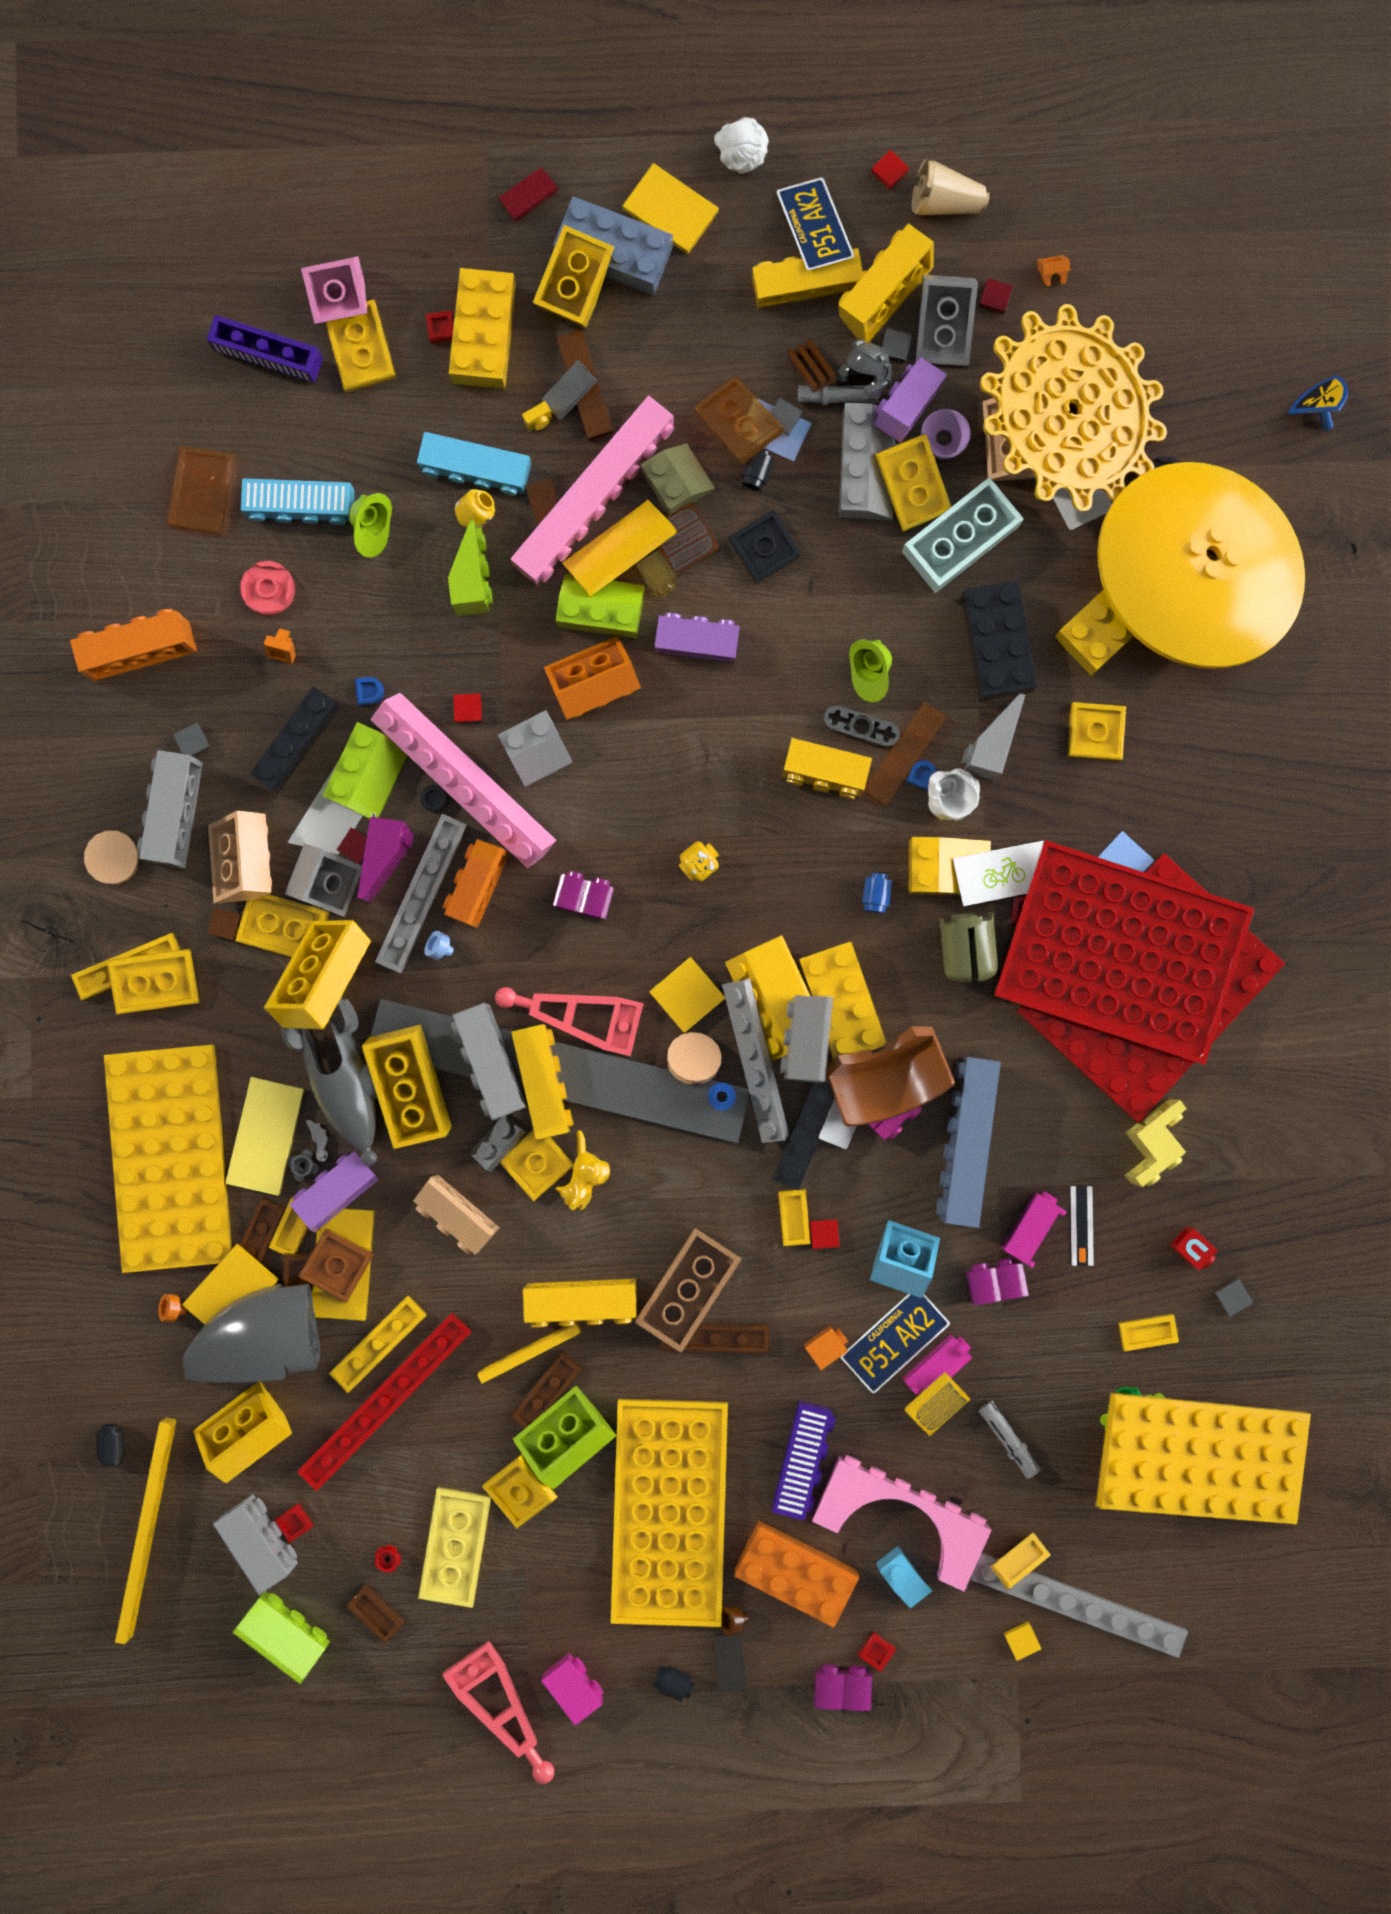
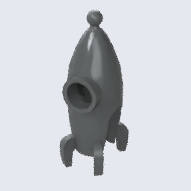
[280,998,378,1166]

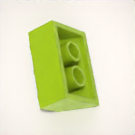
[556,574,645,639]
[322,722,408,819]
[513,1386,616,1489]
[233,1592,330,1684]

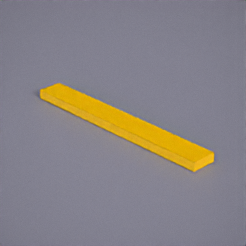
[115,1417,177,1644]

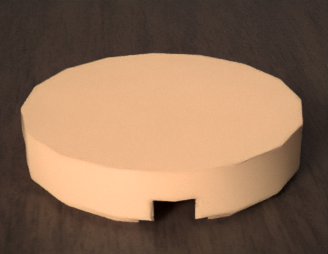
[84,831,140,884]
[667,1032,722,1085]

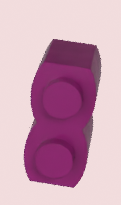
[553,871,614,921]
[966,1257,1028,1305]
[813,1664,872,1711]

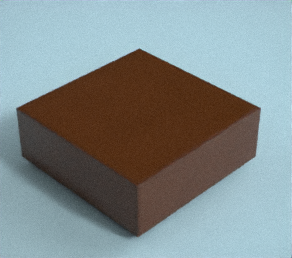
[207,907,242,941]

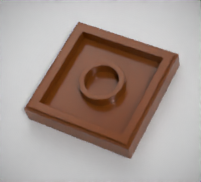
[298,1227,374,1303]

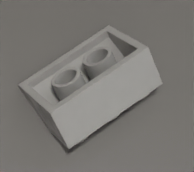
[780,995,833,1083]

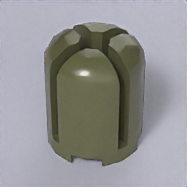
[939,912,998,983]

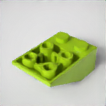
[448,520,493,616]

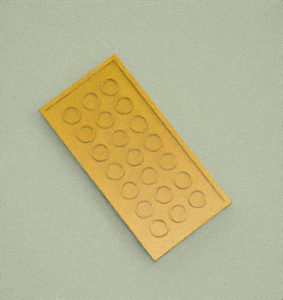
[104,1045,232,1273]
[1096,1393,1311,1524]
[611,1399,728,1627]

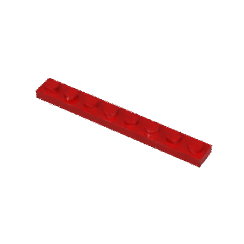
[297,1312,472,1491]

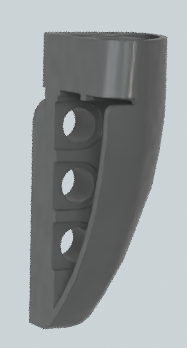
[182,1284,320,1382]

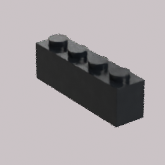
[250,686,341,794]
[772,1082,834,1191]

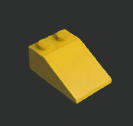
[533,225,614,328]
[908,837,991,895]

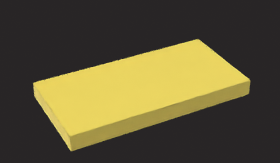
[225,1077,305,1196]
[418,1487,491,1608]

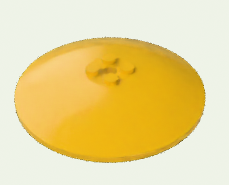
[1097,462,1305,669]

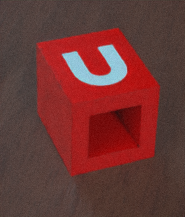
[1169,1226,1218,1271]

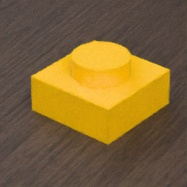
[522,401,552,432]

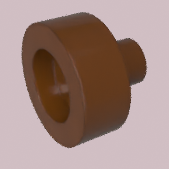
[720,1605,748,1636]

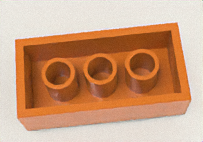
[70,609,197,681]
[734,1519,859,1628]

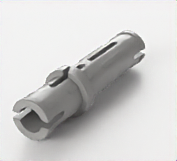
[798,385,879,405]
[978,1400,1041,1479]

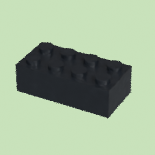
[961,580,1037,701]

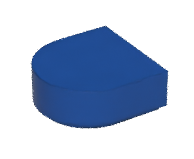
[355,677,385,707]
[906,760,937,791]

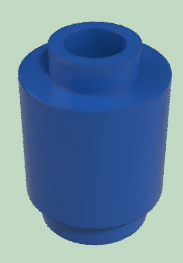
[862,873,892,913]
[708,1082,736,1110]

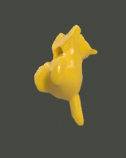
[556,1130,610,1211]

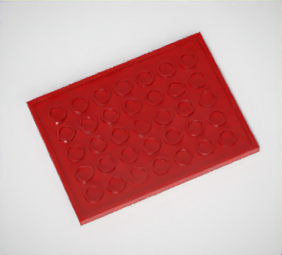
[993,840,1255,1065]
[1016,853,1286,1123]

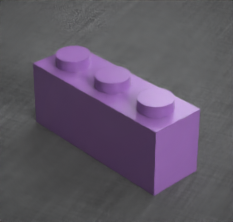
[874,357,947,443]
[655,613,740,663]
[290,1151,379,1233]

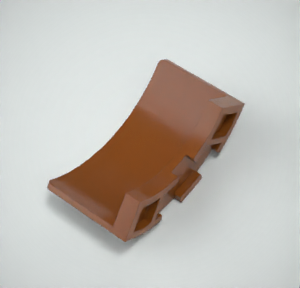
[825,1026,955,1126]

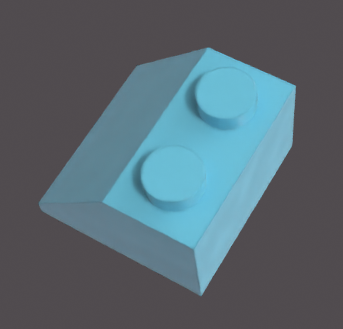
[870,1220,940,1298]

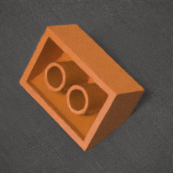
[544,636,641,720]
[443,839,509,929]

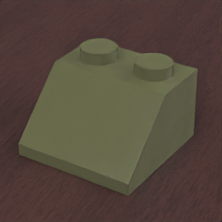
[641,444,715,515]

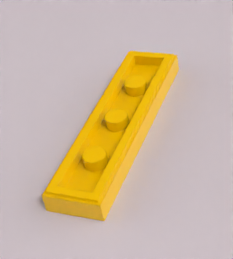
[71,933,180,1000]
[329,1295,427,1393]
[478,1321,582,1383]

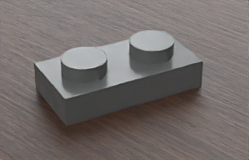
[469,1114,527,1173]

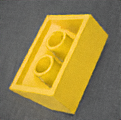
[193,1382,292,1483]

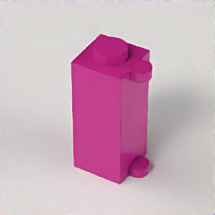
[1001,1191,1067,1268]
[902,1334,972,1396]

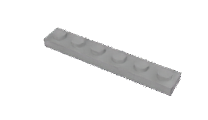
[375,814,468,973]
[722,979,790,1143]

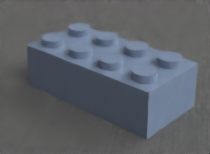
[553,196,673,295]

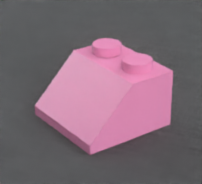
[301,256,367,324]

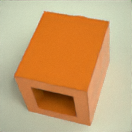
[804,1325,848,1370]

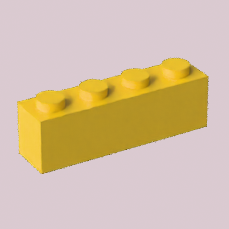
[752,248,863,308]
[512,1024,573,1140]

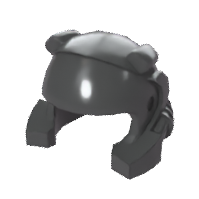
[836,340,892,398]

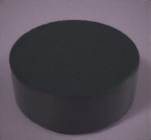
[420,785,448,813]

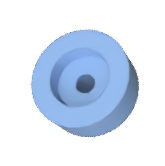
[425,931,453,960]

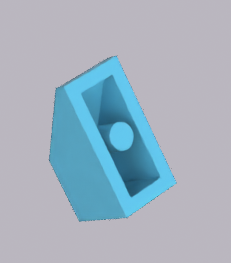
[877,1546,932,1608]

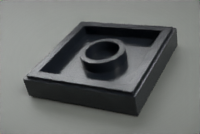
[728,510,802,584]

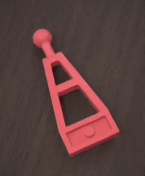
[495,987,644,1056]
[442,1641,554,1784]

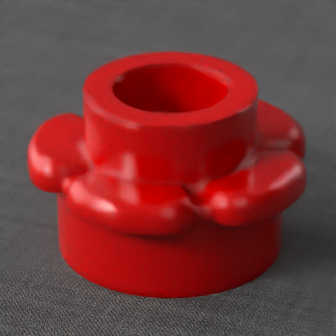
[374,1545,402,1573]

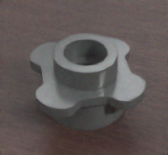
[287,1149,319,1181]

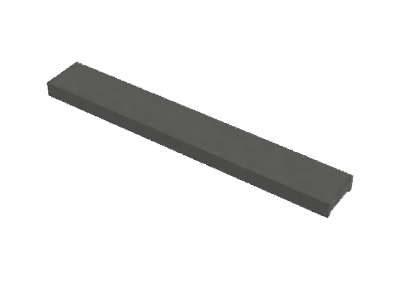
[370,999,750,1143]

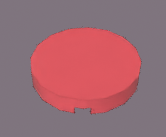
[240,561,295,616]

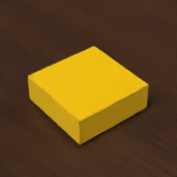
[1004,1621,1041,1661]

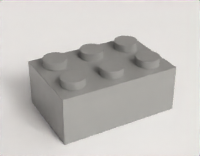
[213,1494,298,1595]

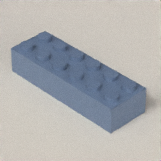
[936,1057,1001,1228]

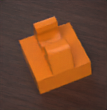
[1037,255,1070,286]
[264,629,296,664]

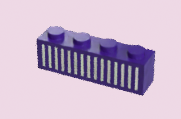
[207,315,323,383]
[772,1400,835,1521]

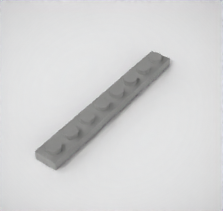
[970,1552,1188,1658]

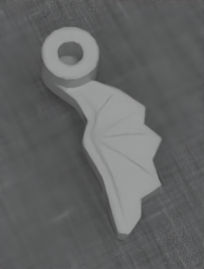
[306,1120,329,1163]

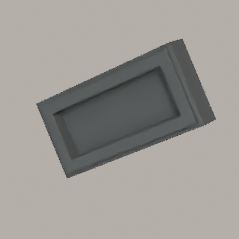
[541,360,597,420]

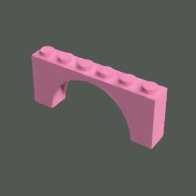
[811,1455,991,1591]

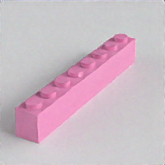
[510,395,674,586]
[370,693,557,868]

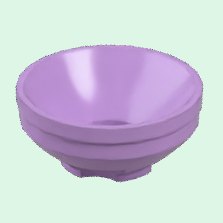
[921,409,970,459]

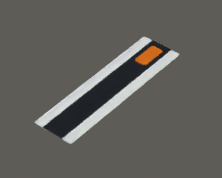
[1071,1186,1094,1266]

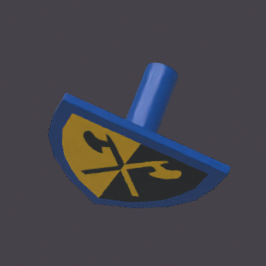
[1288,375,1348,430]

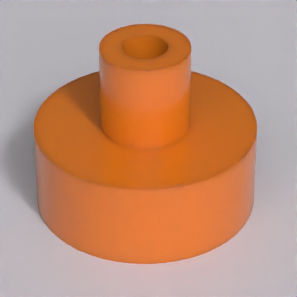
[158,1294,187,1322]

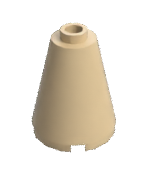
[912,159,989,216]

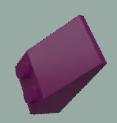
[357,817,414,903]

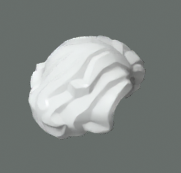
[715,117,769,174]
[928,768,980,821]

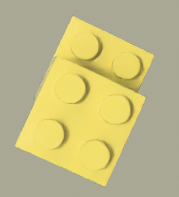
[1125,1099,1187,1187]

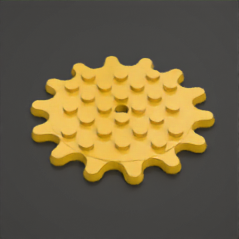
[980,304,1167,512]

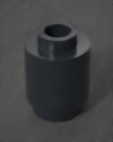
[741,448,774,491]
[95,1423,125,1466]
[652,1665,695,1702]

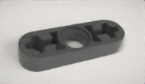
[823,706,900,748]

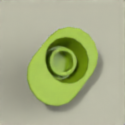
[349,493,392,558]
[849,639,892,702]

